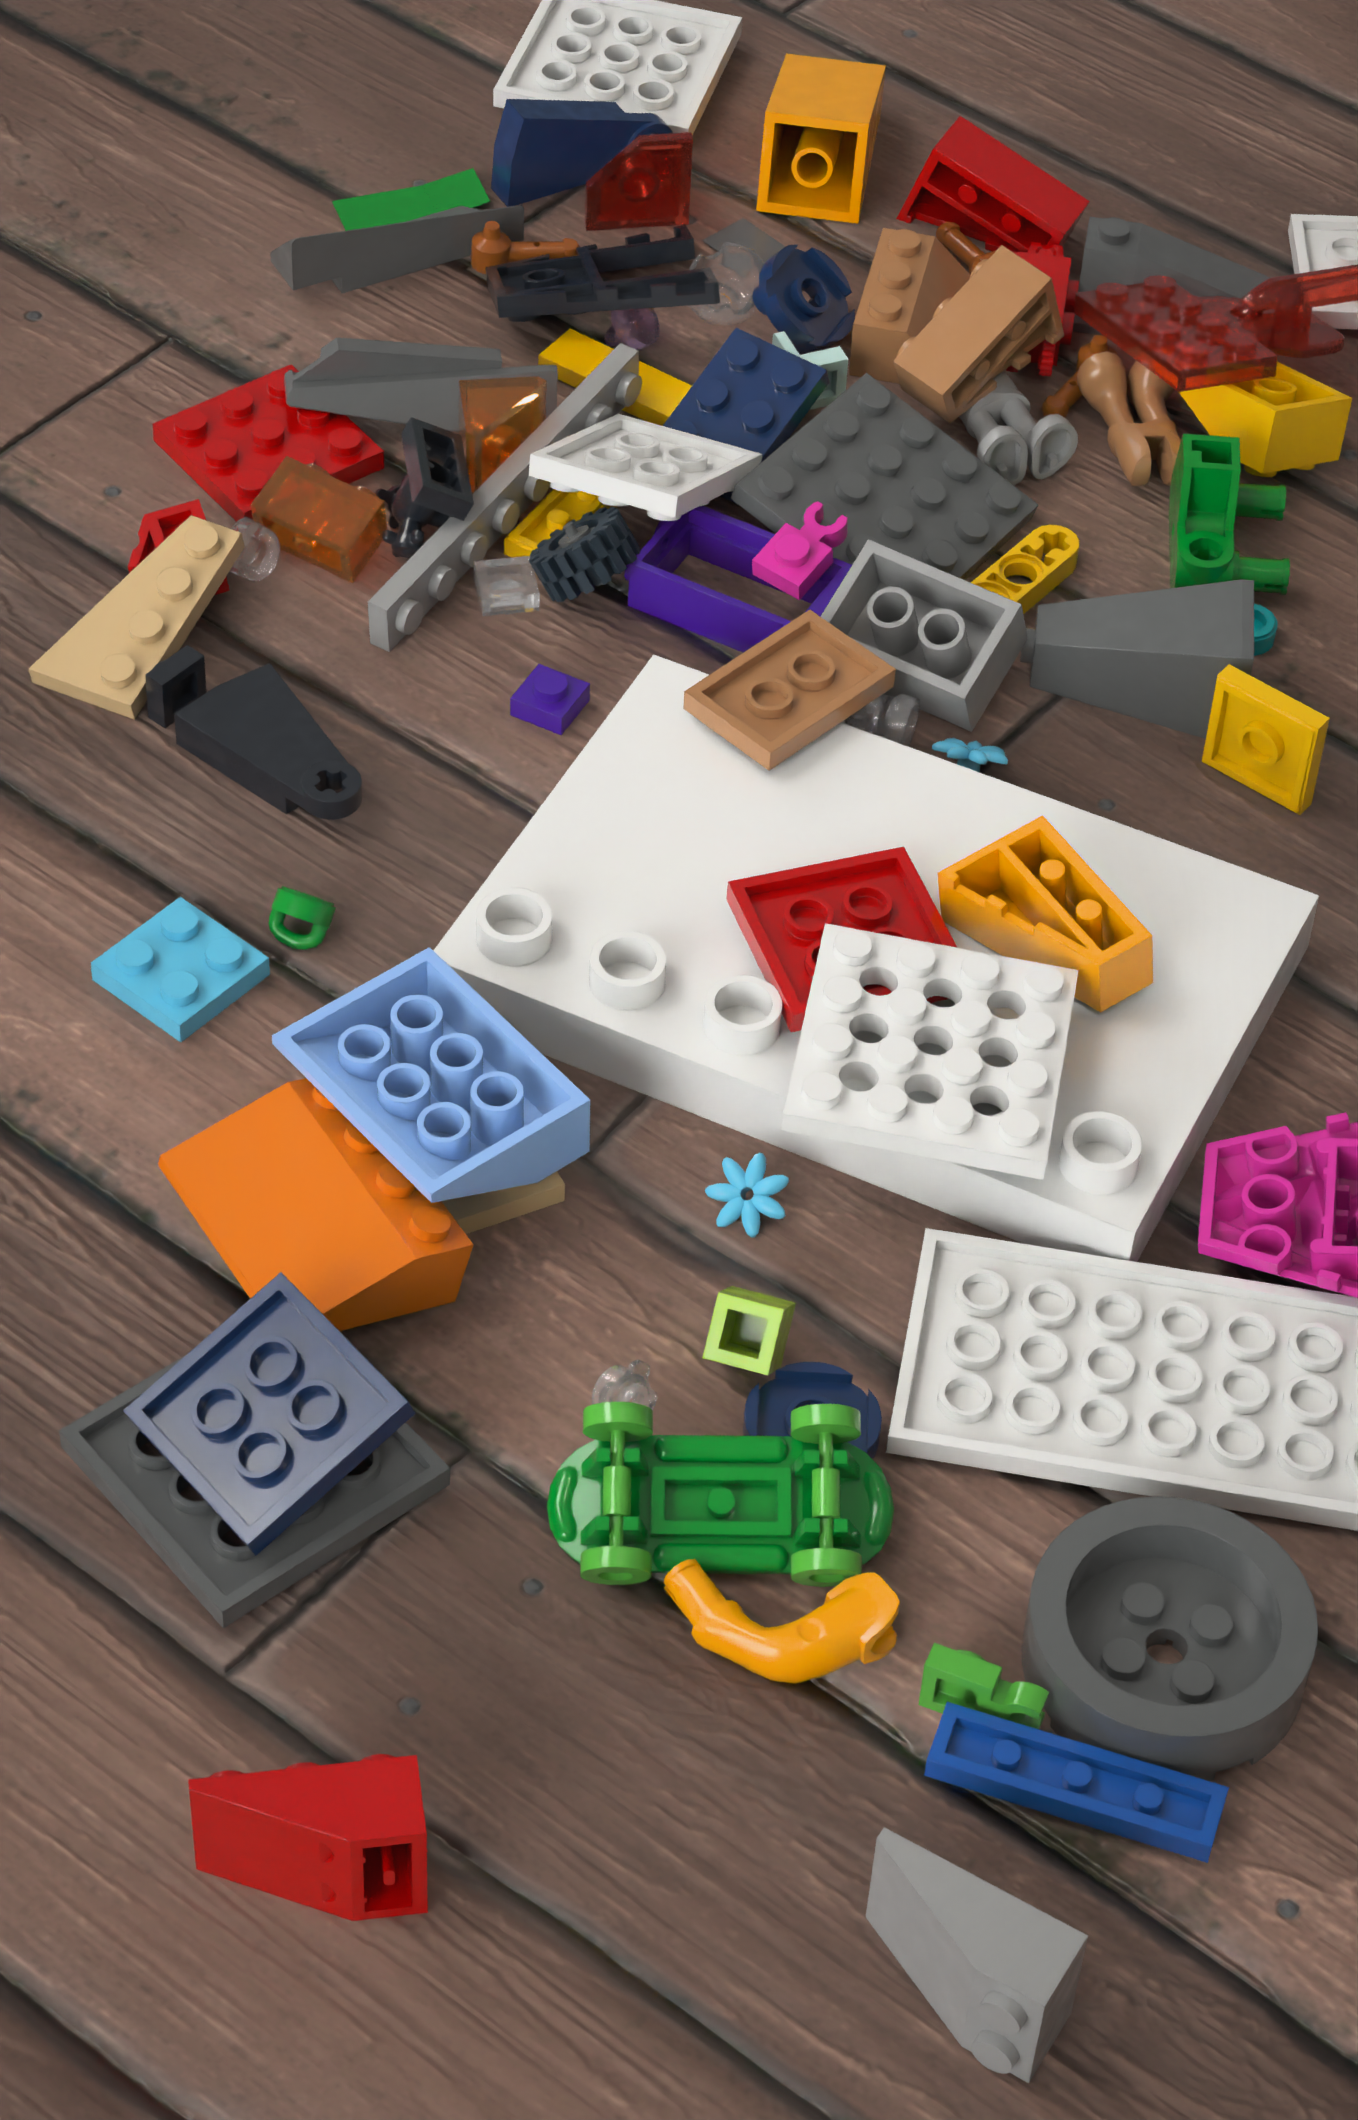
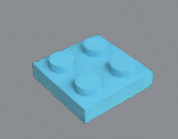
[91,897,270,1042]

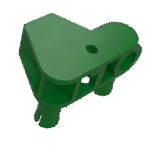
[1169,434,1290,595]

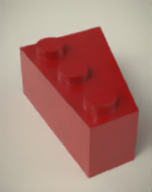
[896,116,1090,253]

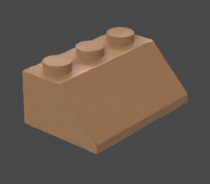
[849,228,970,384]

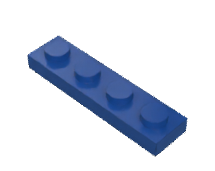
[924,1702,1229,1863]

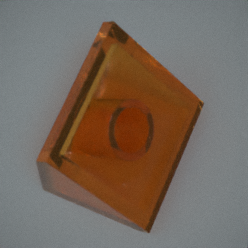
[459,376,547,494]

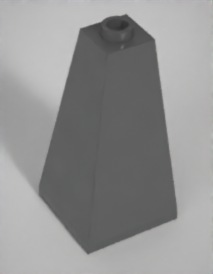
[1020,580,1254,739]

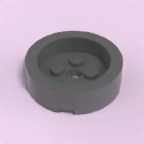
[1021,1496,1318,1781]

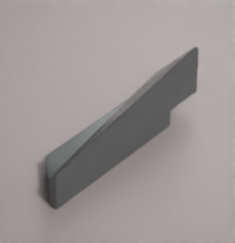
[284,338,558,443]

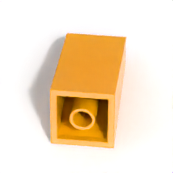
[756,53,886,224]

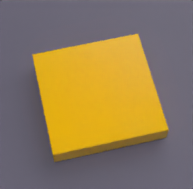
[1202,664,1330,815]

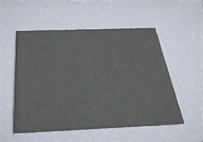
[702,218,786,273]

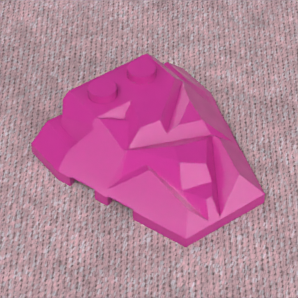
[1198,1112,1358,1298]

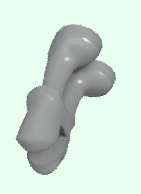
[959,371,1078,486]

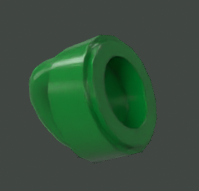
[268,886,336,950]

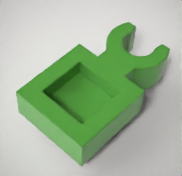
[918,1643,1049,1729]

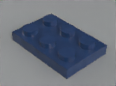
[663,328,830,505]

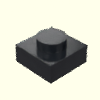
[145,645,207,729]

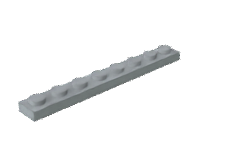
[368,343,642,652]

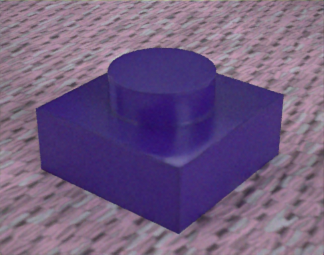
[510,664,590,735]

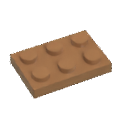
[683,610,896,771]

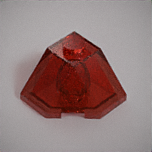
[585,132,693,231]

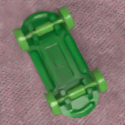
[547,1402,894,1587]

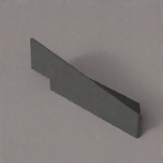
[270,205,524,293]

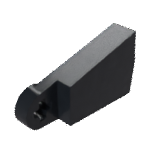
[174,663,362,820]

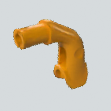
[664,1559,900,1684]

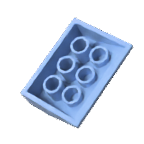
[272,947,590,1203]

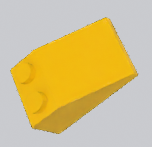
[1158,342,1352,477]

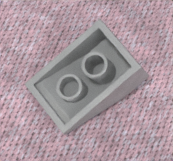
[866,1827,1088,2083]

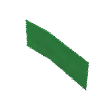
[332,168,490,231]

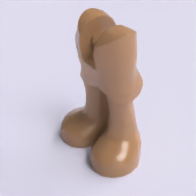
[1077,350,1181,486]

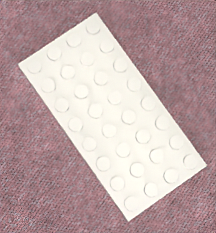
[886,1228,1358,1531]

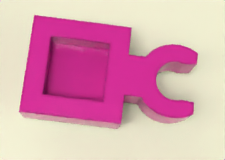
[752,501,848,600]

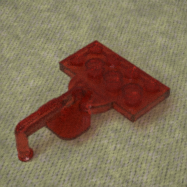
[1074,264,1358,392]

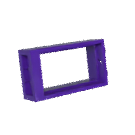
[624,506,852,653]

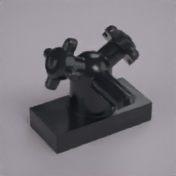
[375,417,474,558]

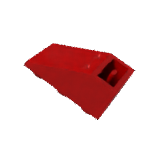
[188,1754,428,1921]

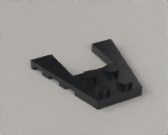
[485,225,720,322]

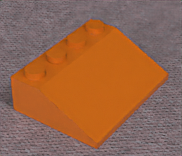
[158,1078,474,1331]

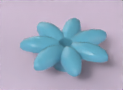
[932,738,1008,772]
[705,1153,789,1238]

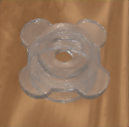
[592,1360,657,1410]

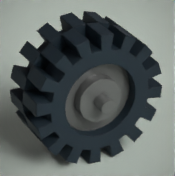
[528,506,640,602]

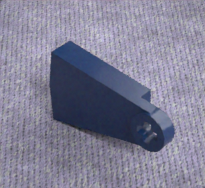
[491,99,674,207]

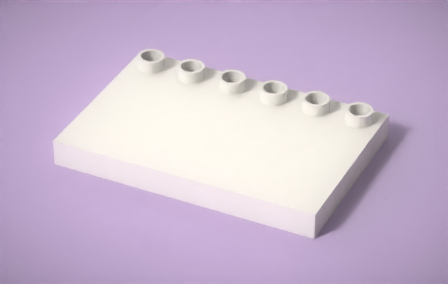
[433,655,1319,1262]

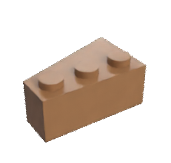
[893,245,1064,423]

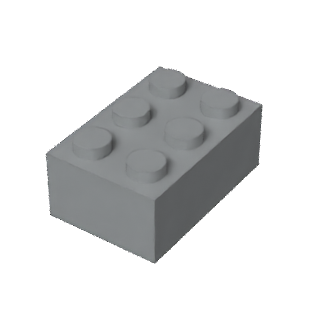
[821,539,1028,732]

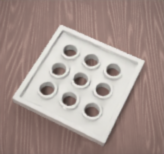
[493,0,742,146]
[781,923,1079,1180]

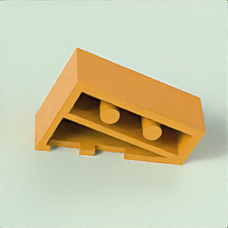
[937,815,1153,1012]

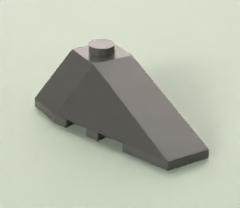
[1073,217,1292,338]

